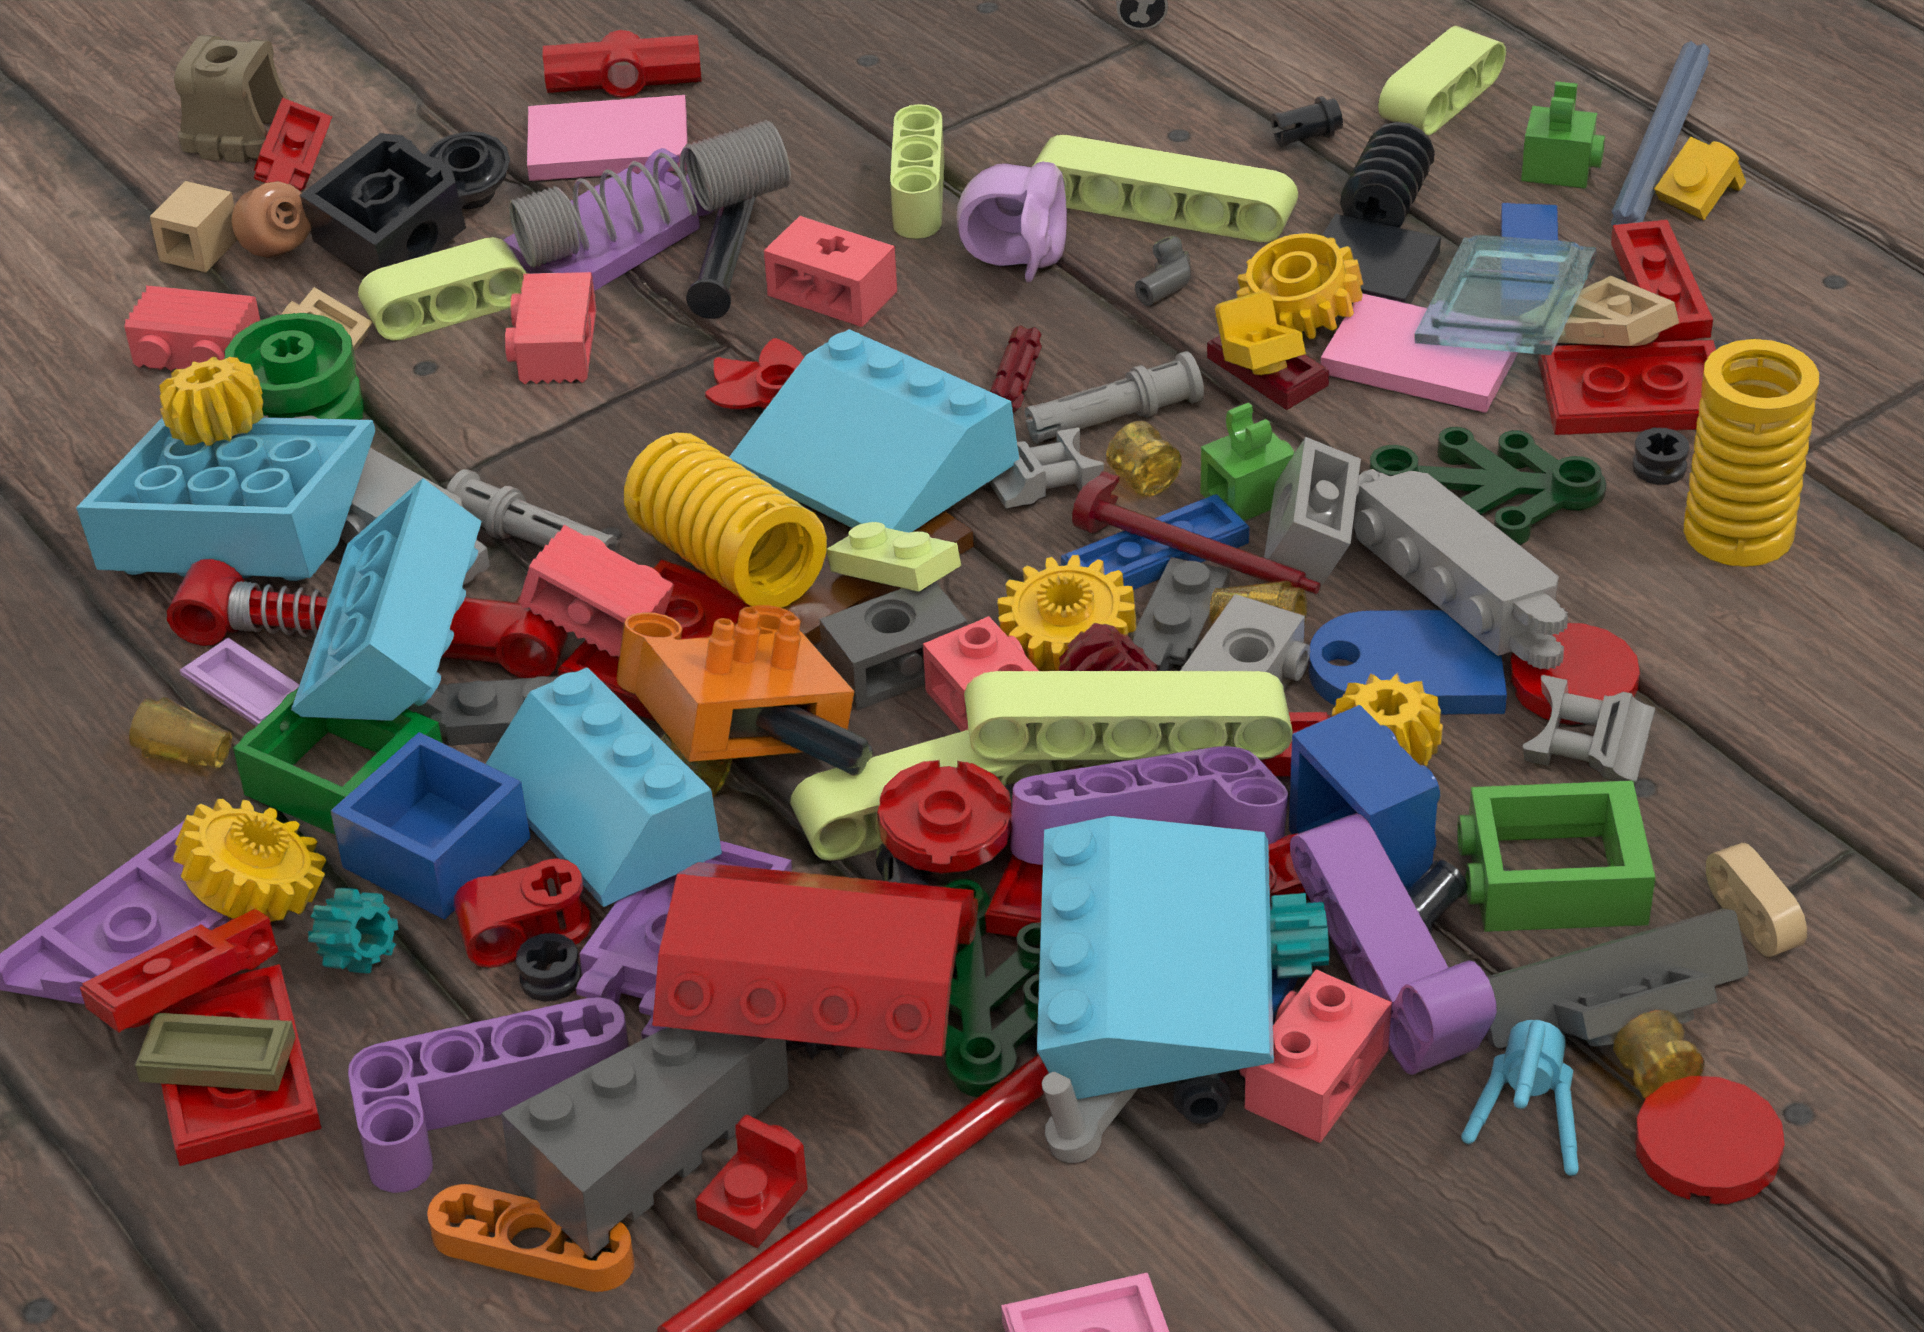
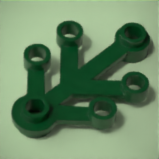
[1369,427,1607,545]
[943,879,1041,1097]

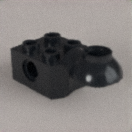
[300,132,510,276]

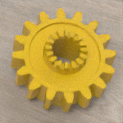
[1236,233,1363,339]
[997,555,1137,671]
[173,799,326,922]

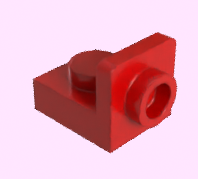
[695,1115,808,1249]

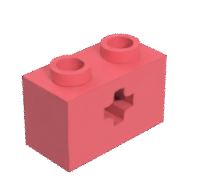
[764,216,897,327]

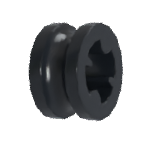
[1632,428,1690,485]
[516,933,581,1002]

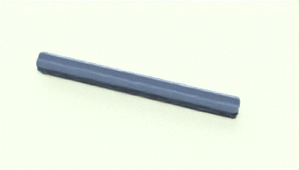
[1611,41,1710,226]

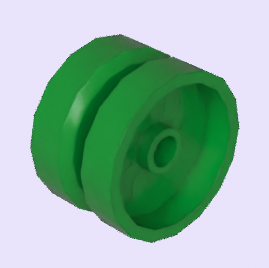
[225,313,363,420]

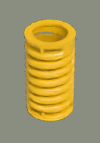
[1683,339,1819,567]
[624,432,827,608]

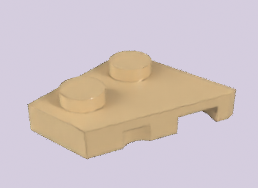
[1519,276,1679,346]

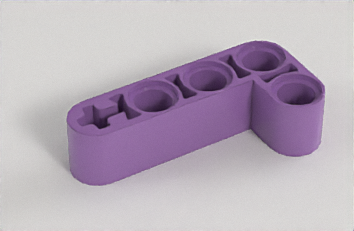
[1010,746,1288,864]
[1290,813,1497,1075]
[348,997,629,1193]

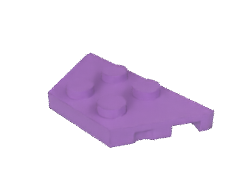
[0,820,229,1004]

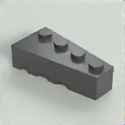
[501,1027,789,1258]

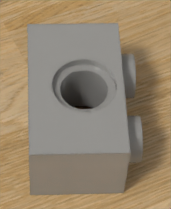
[1264,437,1361,588]
[1180,594,1310,690]

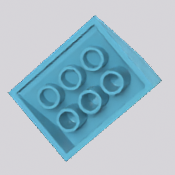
[729,329,1019,533]
[76,418,376,581]
[1037,816,1274,1099]

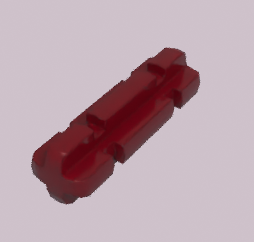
[990,325,1042,413]

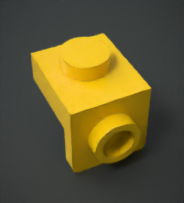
[1654,137,1746,220]
[1215,291,1306,375]

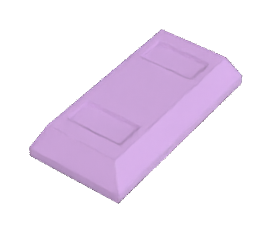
[180,638,299,727]

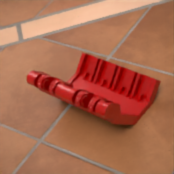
[652,862,978,1057]

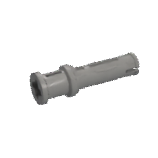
[1024,351,1204,444]
[446,469,620,553]

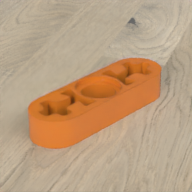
[427,1184,635,1292]

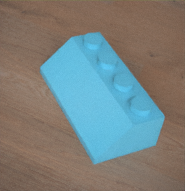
[291,478,482,721]
[486,667,722,907]

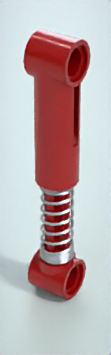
[167,559,570,678]

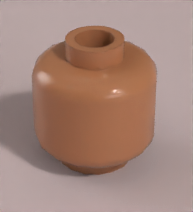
[231,181,311,258]

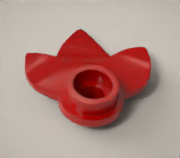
[705,338,804,409]

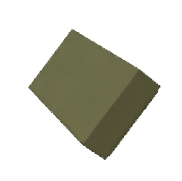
[135,1013,296,1091]

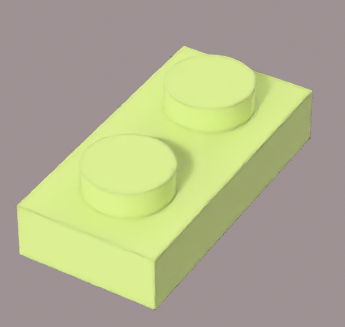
[826,522,961,592]

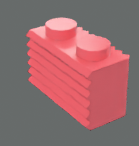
[505,272,597,384]
[124,285,261,371]
[519,525,674,657]

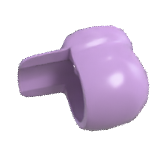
[957,161,1067,283]

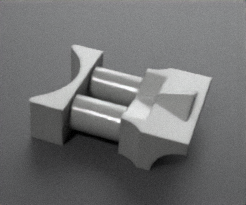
[989,428,1104,508]
[1523,675,1655,785]

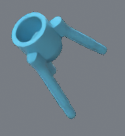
[1461,1020,1579,1176]

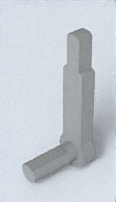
[1042,1071,1138,1163]

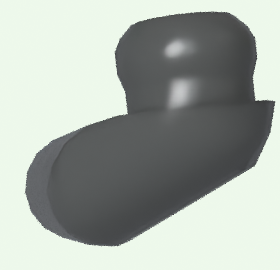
[1135,236,1191,306]

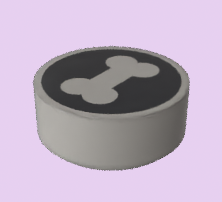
[1116,0,1168,30]

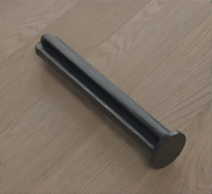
[686,196,755,319]

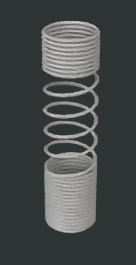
[509,119,791,268]

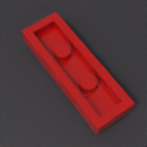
[1611,220,1713,342]

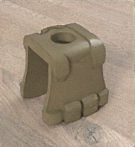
[174,35,294,163]

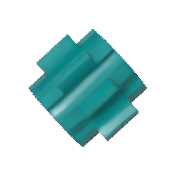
[308,888,399,973]
[1270,893,1329,979]

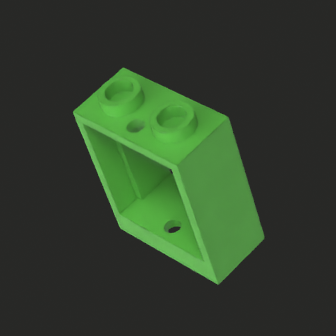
[1457,781,1655,932]

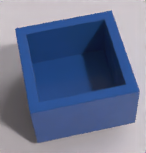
[1289,705,1440,891]
[331,732,530,920]

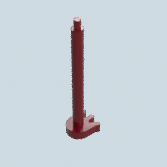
[1072,471,1321,594]

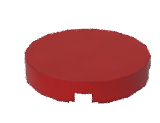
[1509,623,1640,725]
[877,760,1012,873]
[1635,1076,1785,1204]

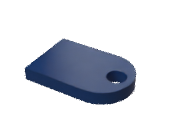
[1308,610,1507,715]

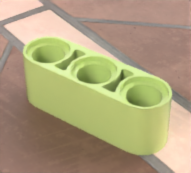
[1378,26,1506,135]
[890,104,944,239]
[358,237,527,340]

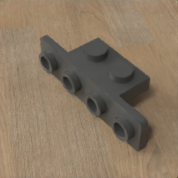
[1487,908,1749,1048]

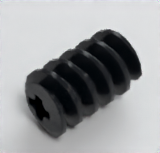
[1340,122,1435,228]

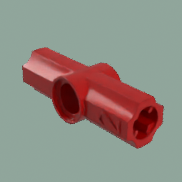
[543,30,702,98]

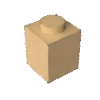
[150,181,237,273]

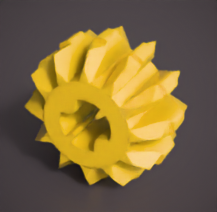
[159,357,264,446]
[1332,673,1443,767]

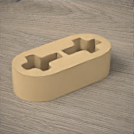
[1706,843,1807,957]

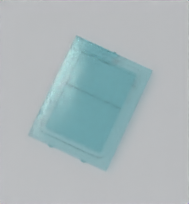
[1414,235,1597,355]

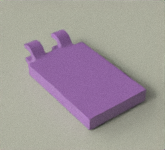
[503,148,714,291]
[576,841,792,1039]

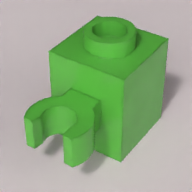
[1521,81,1605,188]
[1200,402,1295,521]

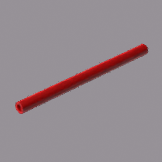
[657,1054,1049,1332]

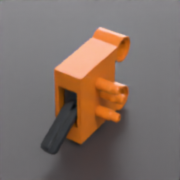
[616,605,873,775]

